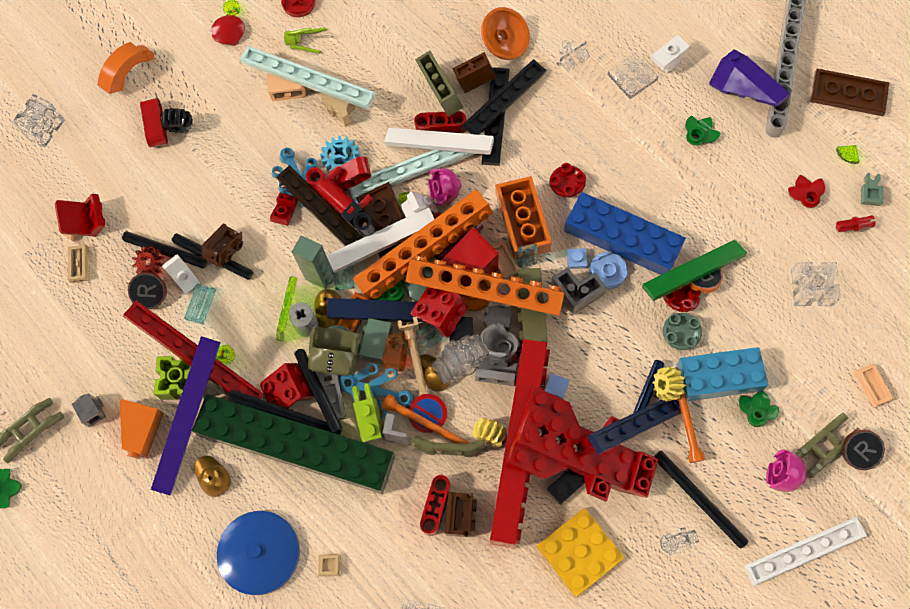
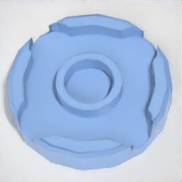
[589,252,628,289]

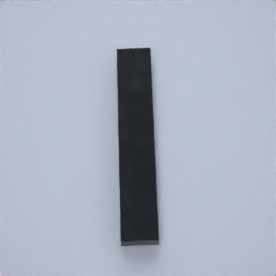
[463,59,547,135]
[482,67,510,166]

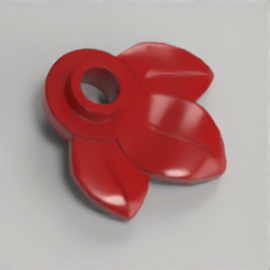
[788,175,825,208]

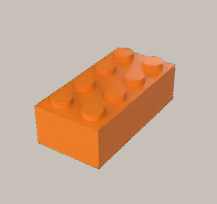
[495,176,552,260]

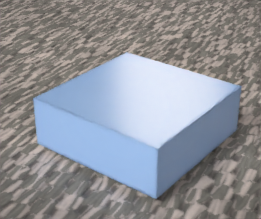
[545,374,569,399]

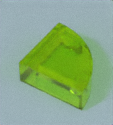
[836,145,860,164]

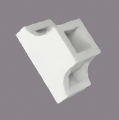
[651,35,690,73]
[401,192,439,217]
[162,254,201,294]

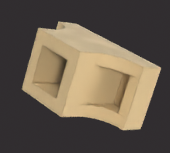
[321,93,356,127]

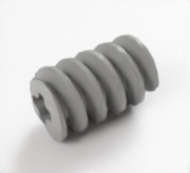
[289,302,319,337]

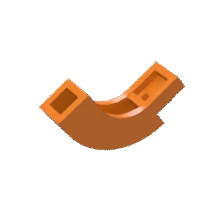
[97,42,154,94]

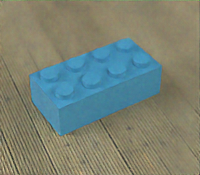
[676,347,768,402]

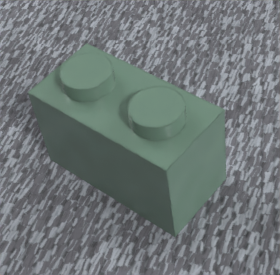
[359,318,393,364]

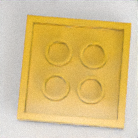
[536,508,625,598]

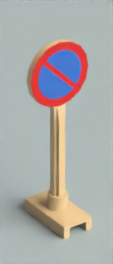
[397,317,447,433]

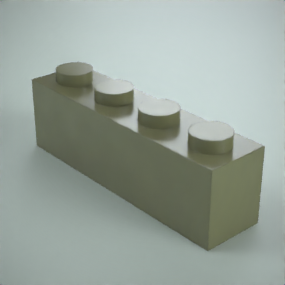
[415,50,464,117]
[516,268,548,342]

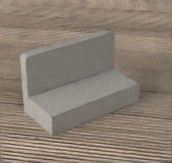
[475,358,517,386]
[382,413,411,445]

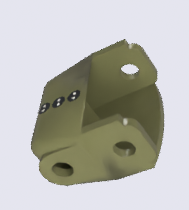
[308,326,361,376]

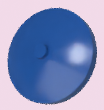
[217,511,300,595]

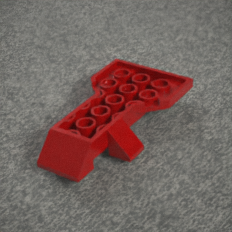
[506,386,658,502]

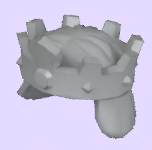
[480,323,522,367]

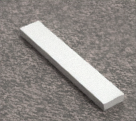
[384,128,494,155]
[327,207,434,273]
[743,517,867,586]

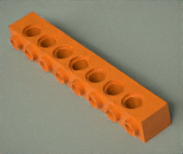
[352,189,493,300]
[405,255,565,316]

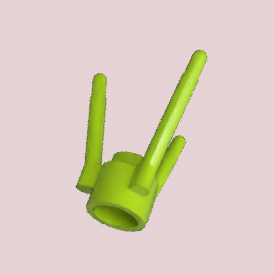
[284,27,327,54]

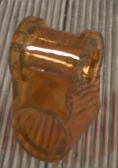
[382,334,409,372]

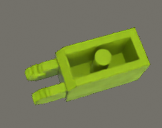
[352,383,384,442]

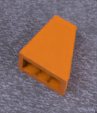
[120,399,164,459]

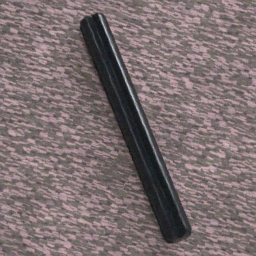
[122,231,208,268]
[172,233,253,280]
[294,348,343,433]

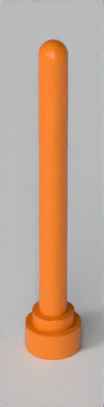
[674,367,706,463]
[381,394,469,444]

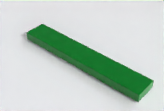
[642,240,747,301]

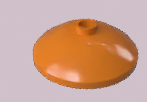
[481,7,530,60]

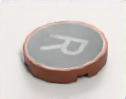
[128,271,167,309]
[842,429,885,471]

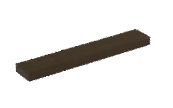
[276,165,364,246]

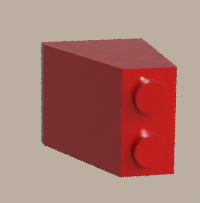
[442,227,499,297]

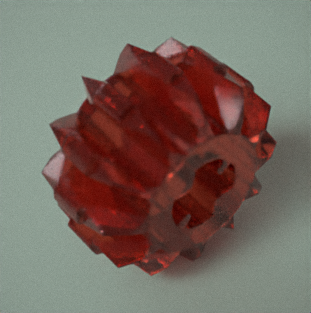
[132,246,165,274]

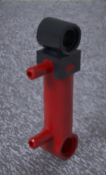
[305,166,377,236]

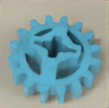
[320,136,360,171]

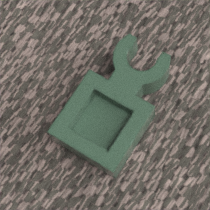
[861,173,883,206]

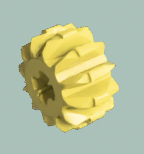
[652,367,686,401]
[473,418,507,447]

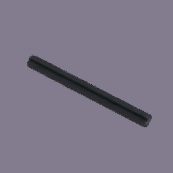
[228,390,342,435]
[654,451,749,549]

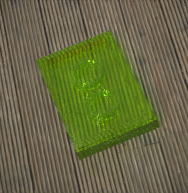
[276,276,297,342]

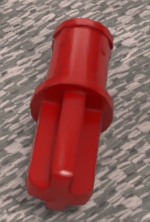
[835,215,876,232]

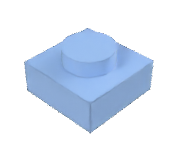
[567,248,587,269]

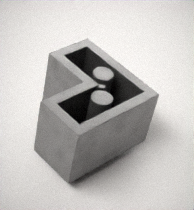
[551,267,606,315]

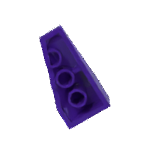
[709,49,790,107]

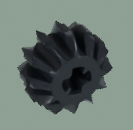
[161,107,193,133]

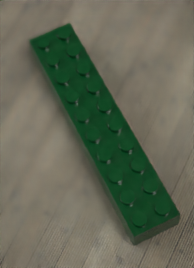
[192,394,396,495]

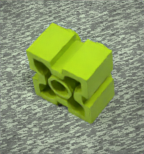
[154,356,191,400]

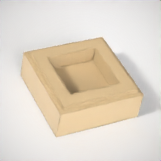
[318,554,341,576]

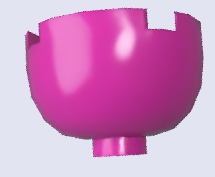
[428,168,461,206]
[766,449,807,492]

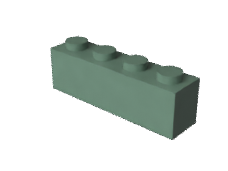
[291,235,334,289]

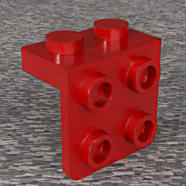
[54,194,105,237]
[411,287,468,338]
[260,363,314,408]

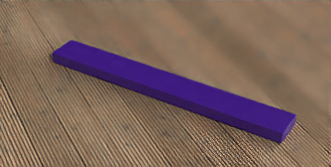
[150,336,221,495]

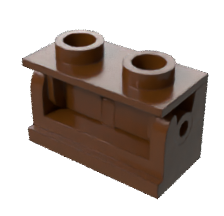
[453,52,497,93]
[201,223,243,268]
[445,492,477,538]

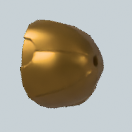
[314,289,341,328]
[420,354,453,391]
[194,456,231,497]

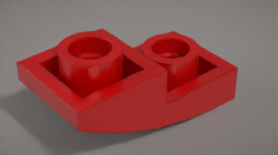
[270,186,298,226]

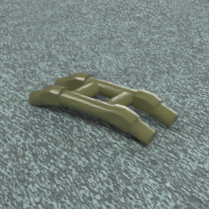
[0,398,64,463]
[794,412,860,478]
[412,436,486,457]

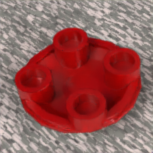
[211,15,245,46]
[549,163,586,198]
[663,285,701,312]

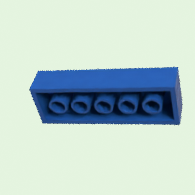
[564,192,686,275]

